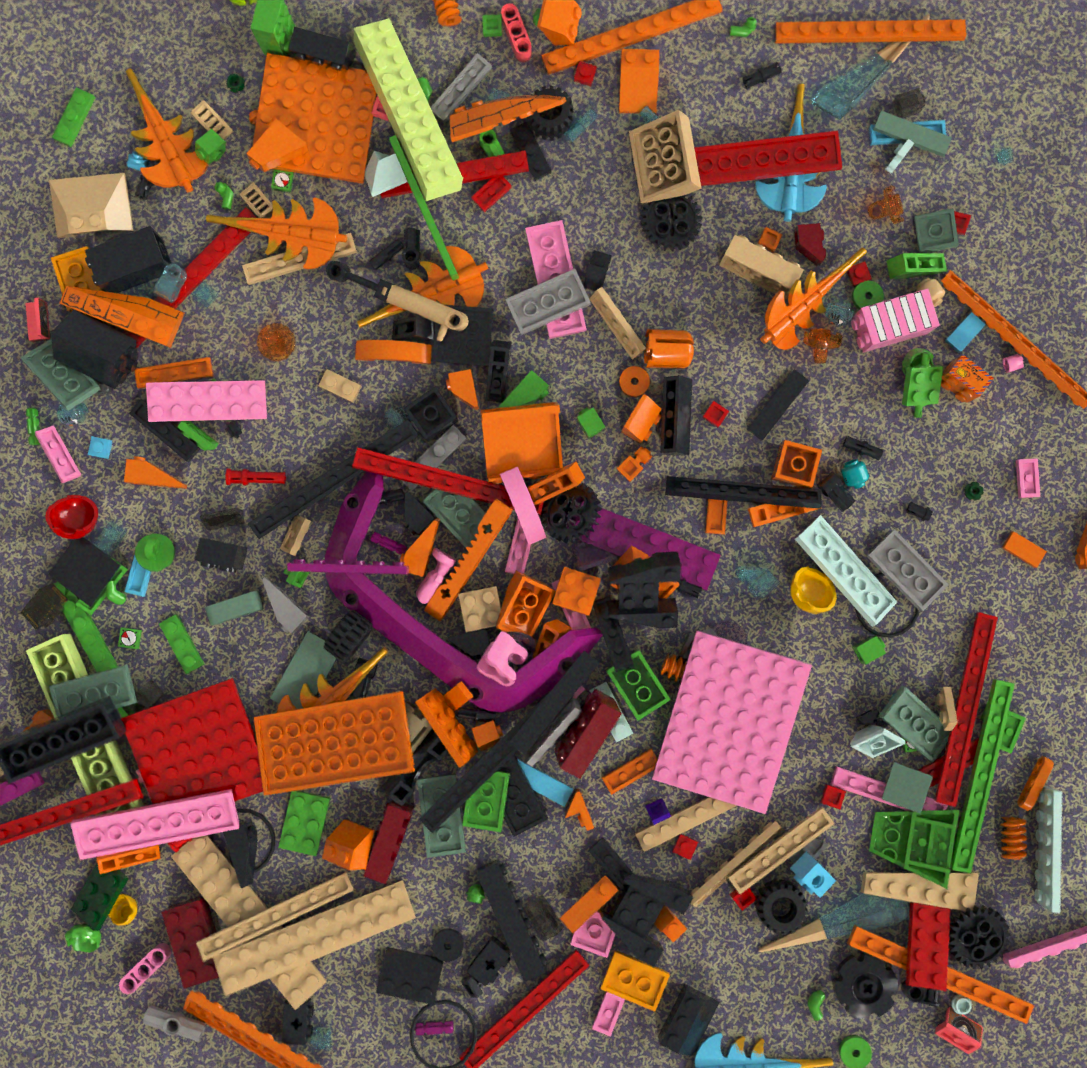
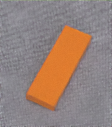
[601,748,657,795]

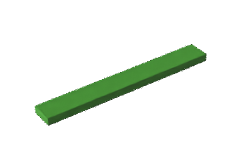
[389,135,459,281]

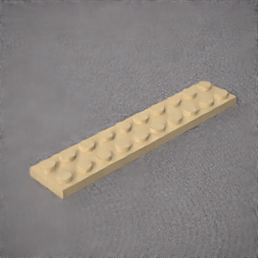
[171,835,327,1010]
[213,880,416,996]

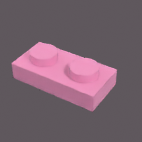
[1016,459,1040,498]
[592,992,625,1037]

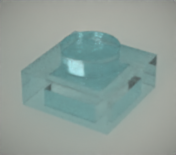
[191,281,219,308]

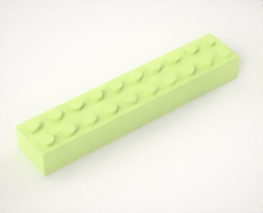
[354,18,463,201]
[26,634,144,816]

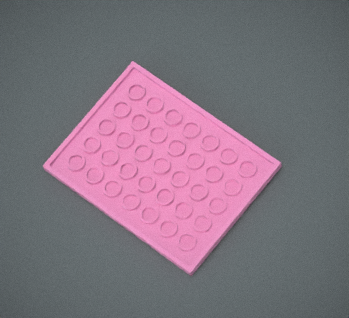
[652,630,812,814]

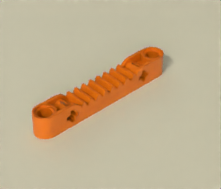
[424,499,513,621]

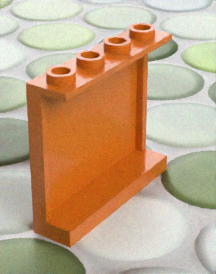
[480,402,563,484]

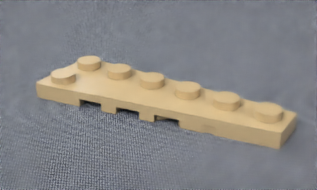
[861,872,979,911]

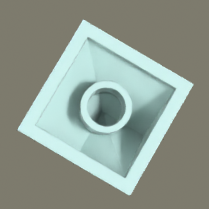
[365,151,407,197]
[850,725,906,758]

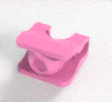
[477,632,528,686]

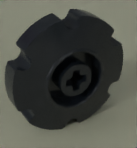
[833,952,898,1019]

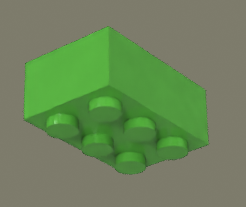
[251,0,296,56]
[605,649,671,721]

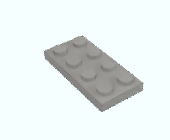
[505,269,591,335]
[867,529,949,612]

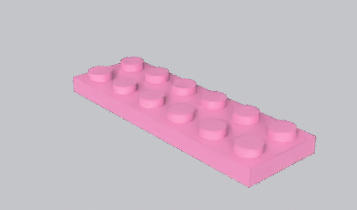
[525,220,587,339]
[146,380,267,422]

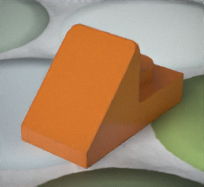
[565,789,594,831]
[654,905,687,943]

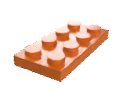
[415,688,479,768]

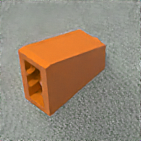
[246,119,308,172]

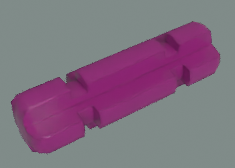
[370,532,407,555]
[415,1021,454,1035]

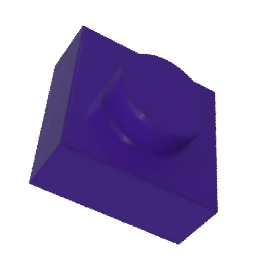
[645,798,671,825]

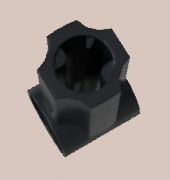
[402,228,421,270]
[817,472,855,512]
[351,657,378,698]

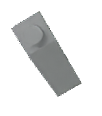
[262,577,310,633]

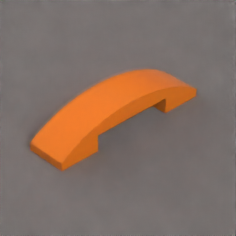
[355,340,432,364]
[748,504,817,527]

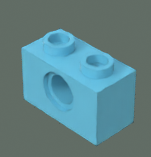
[790,851,836,897]

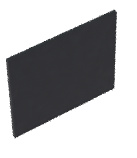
[49,537,121,607]

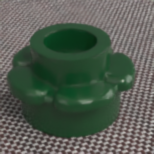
[226,74,245,93]
[964,482,984,501]

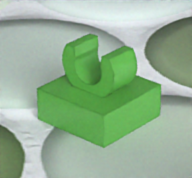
[283,566,310,588]

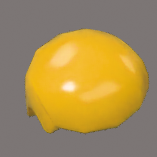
[108,894,138,926]

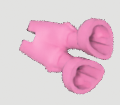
[416,547,456,604]

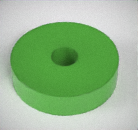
[852,281,884,310]
[839,1035,872,1068]

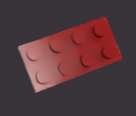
[905,902,950,991]

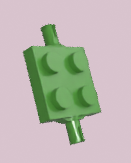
[902,352,944,418]

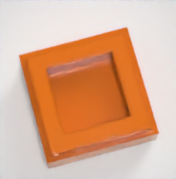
[758,227,783,253]

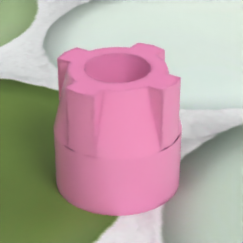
[1002,354,1024,373]

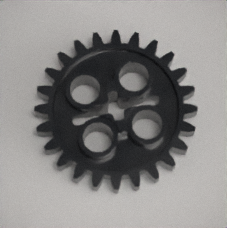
[640,195,702,252]
[541,483,602,544]
[949,905,1011,969]

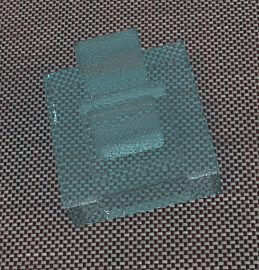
[310,1027,333,1051]

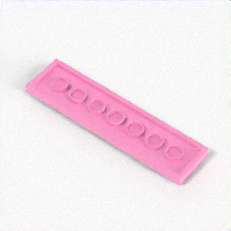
[70,789,240,860]

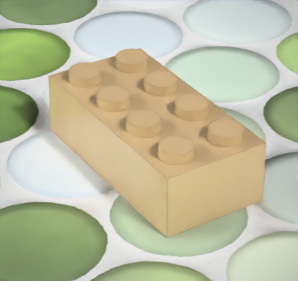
[719,235,804,299]

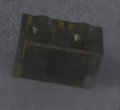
[21,583,68,629]

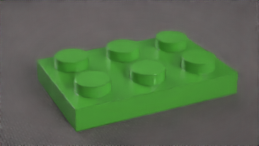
[462,767,510,832]
[278,790,331,856]

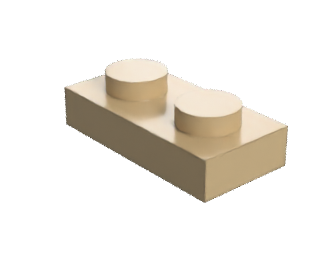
[318,369,362,403]
[280,515,311,556]
[936,687,958,731]

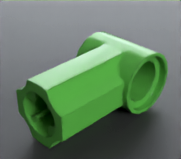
[479,130,505,157]

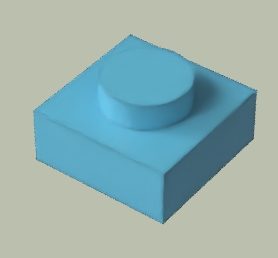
[88,436,112,459]

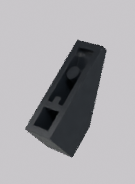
[485,340,512,403]
[223,821,258,889]

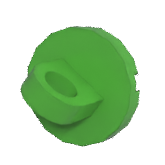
[135,534,175,572]

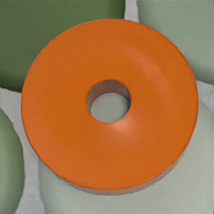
[619,366,650,397]

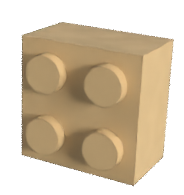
[458,586,501,632]

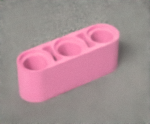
[119,943,171,994]

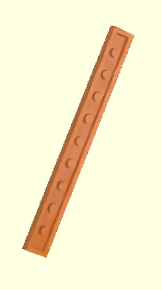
[542,0,723,75]
[775,19,966,43]
[941,270,1087,409]
[847,925,1034,1024]

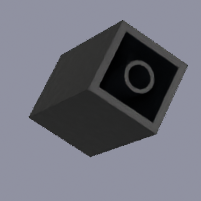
[85,226,175,293]
[51,310,138,389]

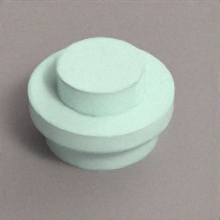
[951,994,972,1015]

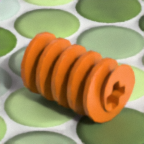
[433,0,462,27]
[660,653,687,682]
[1000,817,1027,860]

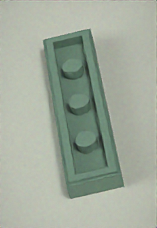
[873,111,952,157]

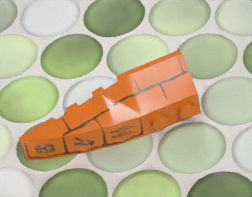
[450,95,566,142]
[59,286,185,348]

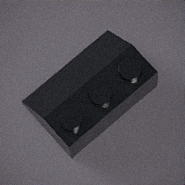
[289,27,357,71]
[376,947,444,1005]
[658,983,719,1056]

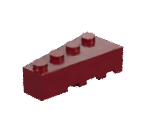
[363,800,415,884]

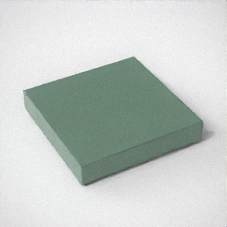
[914,208,959,253]
[881,762,933,814]

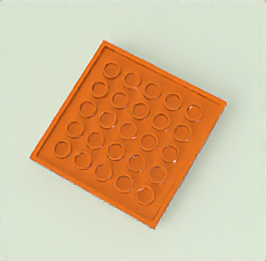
[252,53,377,184]

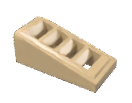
[191,100,233,140]
[239,182,273,218]

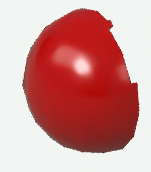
[45,495,98,539]

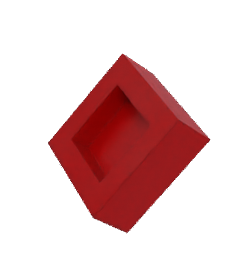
[574,61,597,86]
[954,211,972,236]
[847,261,872,287]
[702,401,729,428]
[820,784,846,810]
[672,834,698,860]
[729,888,757,911]

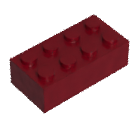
[554,689,622,779]
[162,896,223,989]

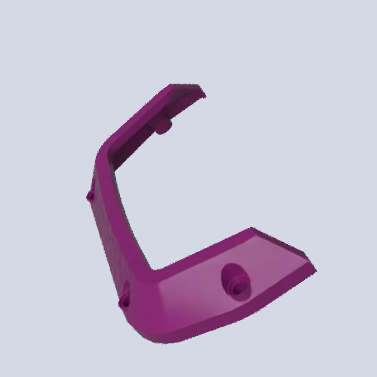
[325,471,602,712]

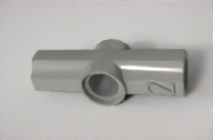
[143,1005,206,1042]

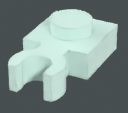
[885,139,914,174]

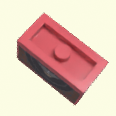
[25,298,50,342]
[935,1007,983,1054]

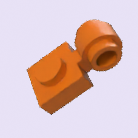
[616,446,653,482]

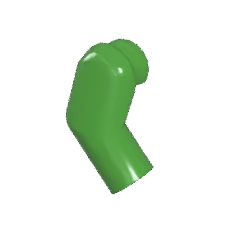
[730,17,756,37]
[215,182,234,210]
[807,990,825,1021]

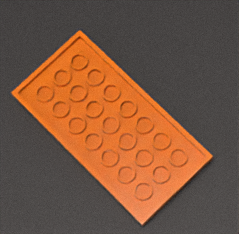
[254,691,415,796]

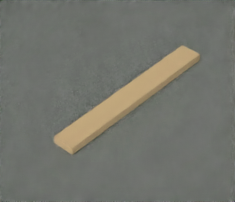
[196,872,354,961]

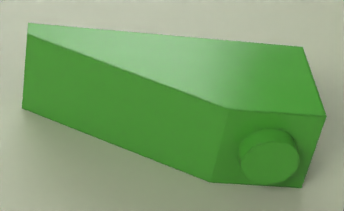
[886,253,947,279]
[498,370,549,408]

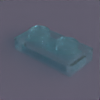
[93,521,127,557]

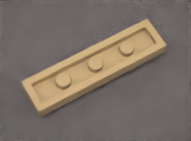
[589,287,646,360]

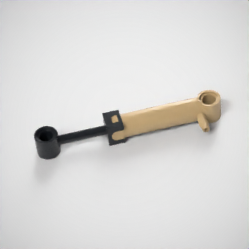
[326,261,468,341]

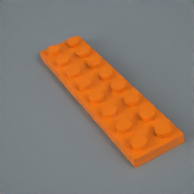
[183,990,323,1068]

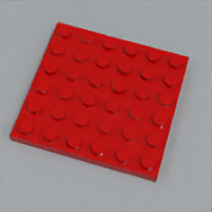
[121,678,263,804]

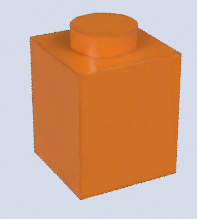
[472,720,504,751]

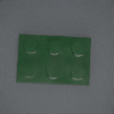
[71,863,129,931]

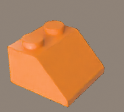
[537,0,582,46]
[622,394,662,444]
[322,819,374,870]

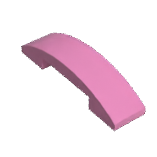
[500,467,547,545]

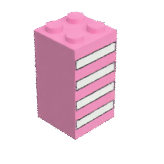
[851,289,940,353]

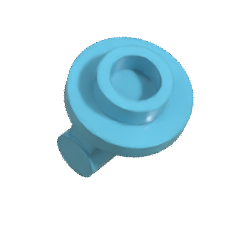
[127,151,148,171]

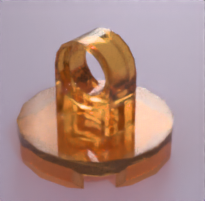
[868,185,904,224]
[257,323,296,362]
[803,328,842,364]

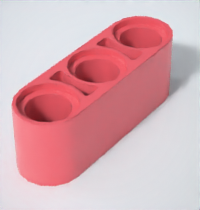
[501,3,532,62]

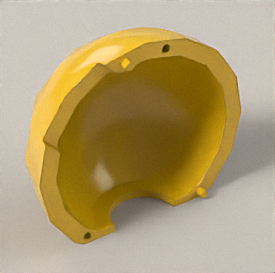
[790,566,837,614]

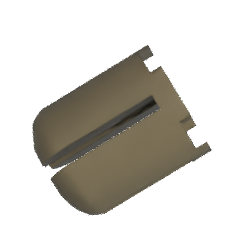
[405,700,433,753]

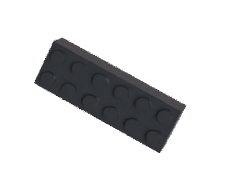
[0,696,127,784]

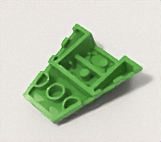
[869,810,959,889]

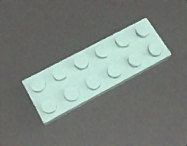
[795,515,897,627]
[1035,786,1062,913]

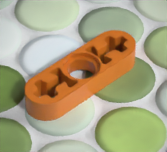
[1017,756,1054,811]

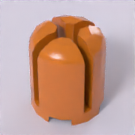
[644,329,694,369]

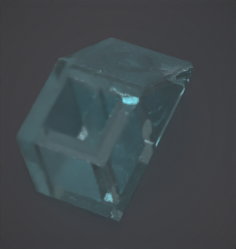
[735,566,780,598]

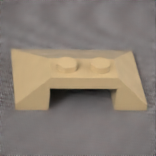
[49,173,133,238]

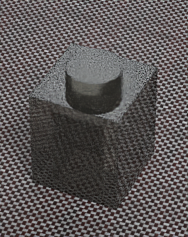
[893,88,925,118]

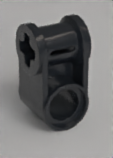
[901,980,940,1007]

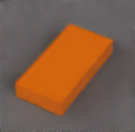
[705,499,728,535]
[1002,531,1047,568]
[443,681,473,711]

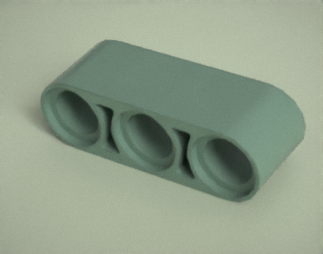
[205,590,264,626]

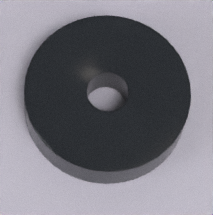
[432,928,464,962]

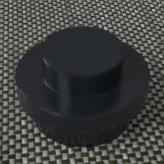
[225,421,242,439]

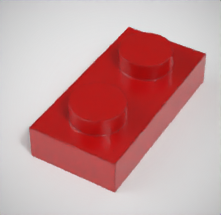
[471,176,512,213]

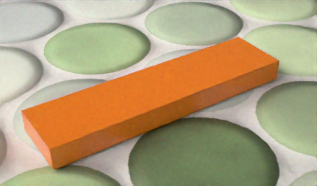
[135,357,213,388]

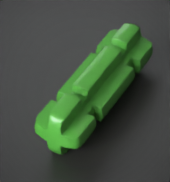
[26,408,40,446]

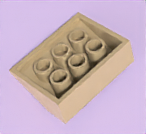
[629,110,702,203]

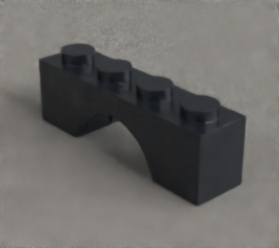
[382,729,448,806]

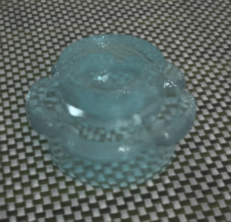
[997,147,1013,166]

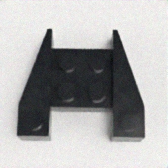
[607,551,681,628]
[599,872,693,967]

